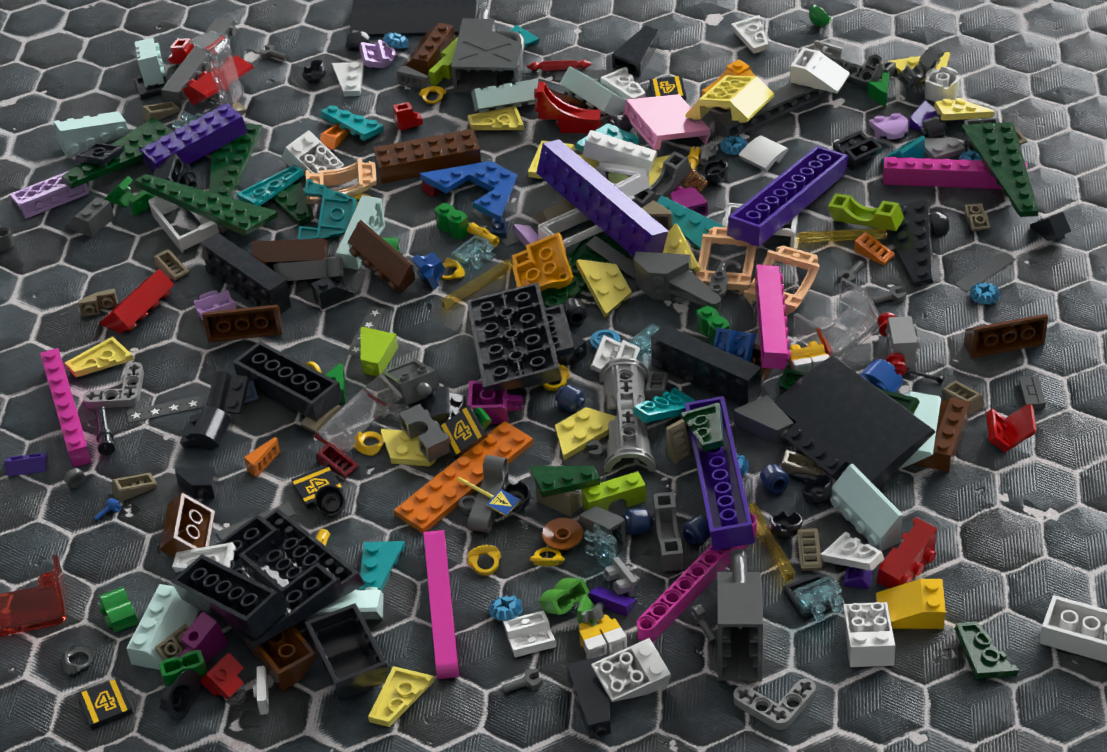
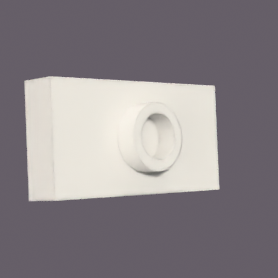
[253,666,269,715]

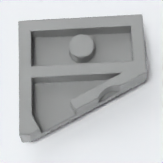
[924,138,965,159]

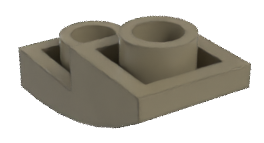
[964,203,990,231]
[78,289,118,317]
[154,624,189,661]

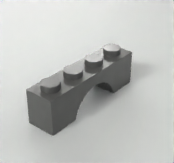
[632,151,691,208]
[653,492,683,572]

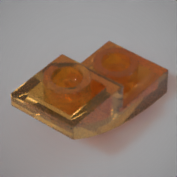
[681,167,708,192]

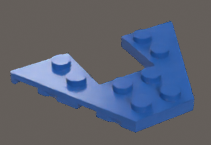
[420,161,517,222]

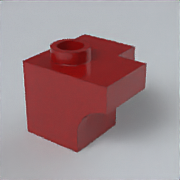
[168,38,195,64]
[393,102,423,130]
[201,653,244,699]

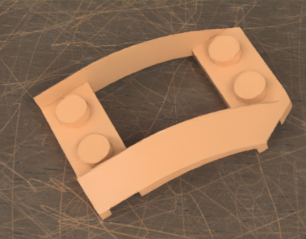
[306,159,376,204]
[696,227,756,296]
[744,246,820,316]

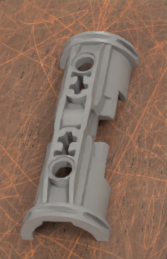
[599,357,656,473]

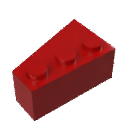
[877,517,937,589]

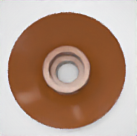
[542,518,583,550]

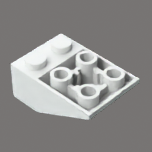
[790,47,850,93]
[281,130,344,176]
[843,602,895,667]
[591,638,671,702]

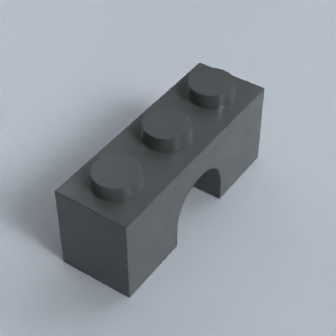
[399,404,451,462]

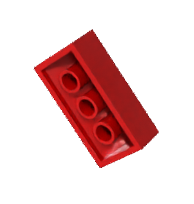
[182,55,254,106]
[99,269,174,333]

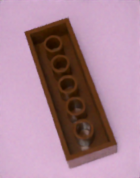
[373,129,481,184]

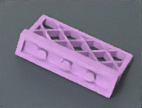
[10,171,89,219]

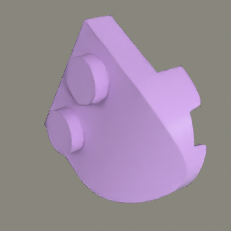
[359,40,396,68]
[869,113,908,139]
[194,290,237,320]

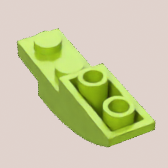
[428,37,458,86]

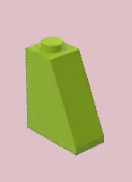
[360,327,398,377]

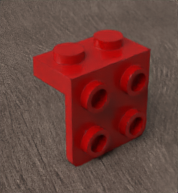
[986,404,1036,452]

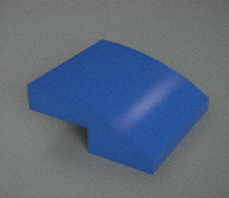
[713,327,756,362]

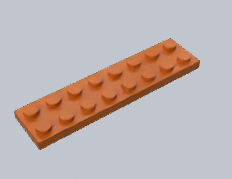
[394,421,534,534]

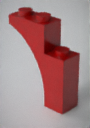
[534,82,601,133]

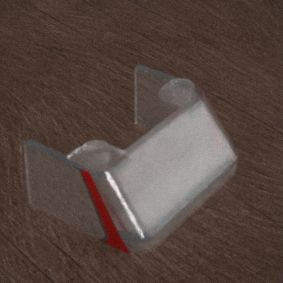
[190,30,244,107]
[794,277,880,360]
[312,374,403,453]

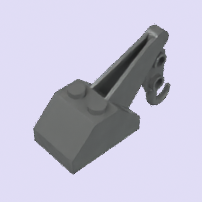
[634,252,740,310]

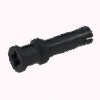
[95,407,115,455]

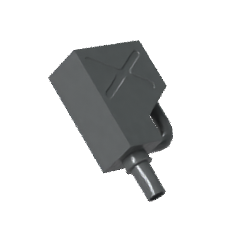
[451,8,525,93]
[717,549,763,681]

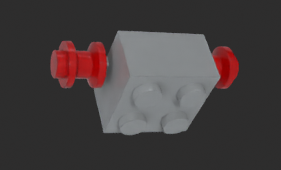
[877,313,920,376]

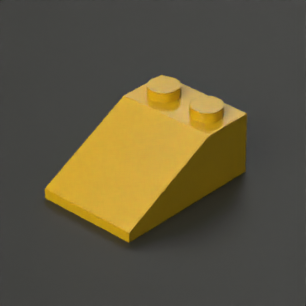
[876,579,946,629]

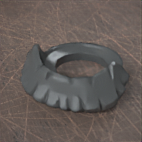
[61,644,93,675]

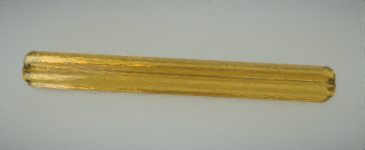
[797,228,887,242]
[441,259,514,309]
[748,503,795,581]

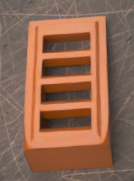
[320,124,350,150]
[854,232,895,266]
[244,437,280,478]

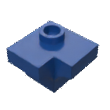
[412,252,447,290]

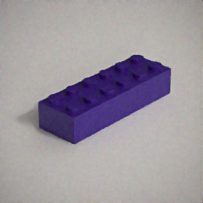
[140,103,248,172]

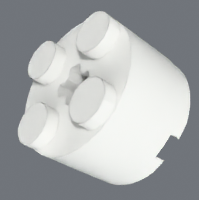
[924,67,960,102]

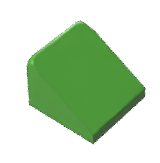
[577,595,596,627]

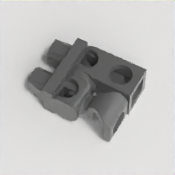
[898,46,944,90]

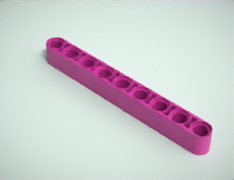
[637,513,757,643]
[424,530,459,680]

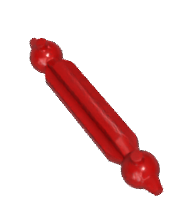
[527,60,591,71]

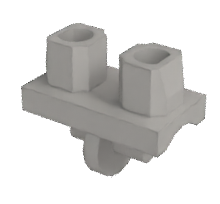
[814,40,843,59]
[603,557,641,598]

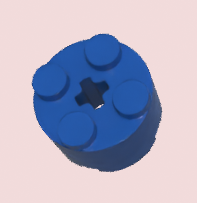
[860,359,903,393]

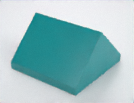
[881,135,925,164]

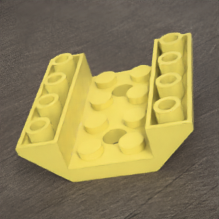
[685,75,774,123]

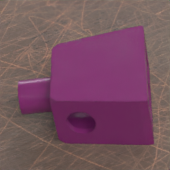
[670,186,708,217]
[178,612,229,663]

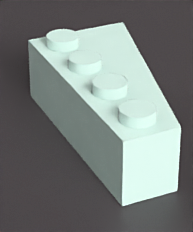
[135,38,166,88]
[471,79,538,113]
[53,111,129,157]
[336,195,385,270]

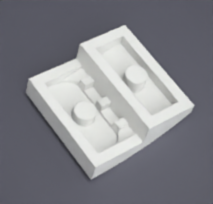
[738,135,788,172]
[590,335,640,380]
[503,610,556,657]

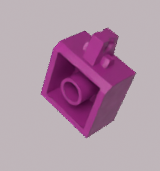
[467,381,523,424]

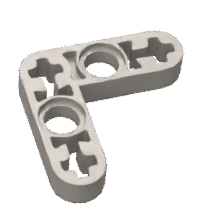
[83,362,144,409]
[734,679,816,730]

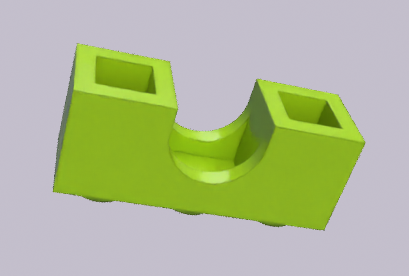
[581,471,646,511]

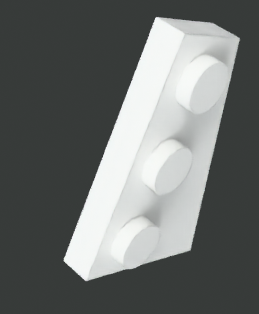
[731,15,768,53]
[332,62,364,97]
[600,67,646,100]
[820,532,884,571]
[172,542,236,573]

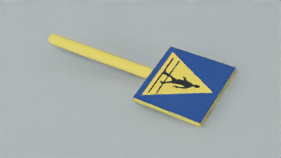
[457,477,521,516]

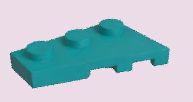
[359,541,406,592]

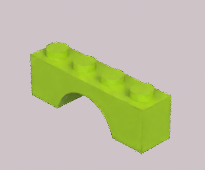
[828,193,904,231]

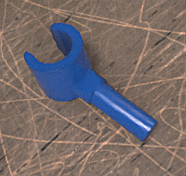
[94,498,122,521]

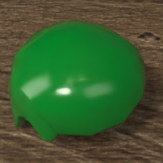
[809,5,833,27]

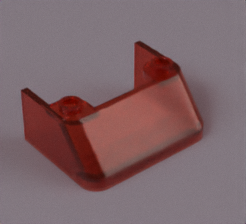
[0,555,67,636]

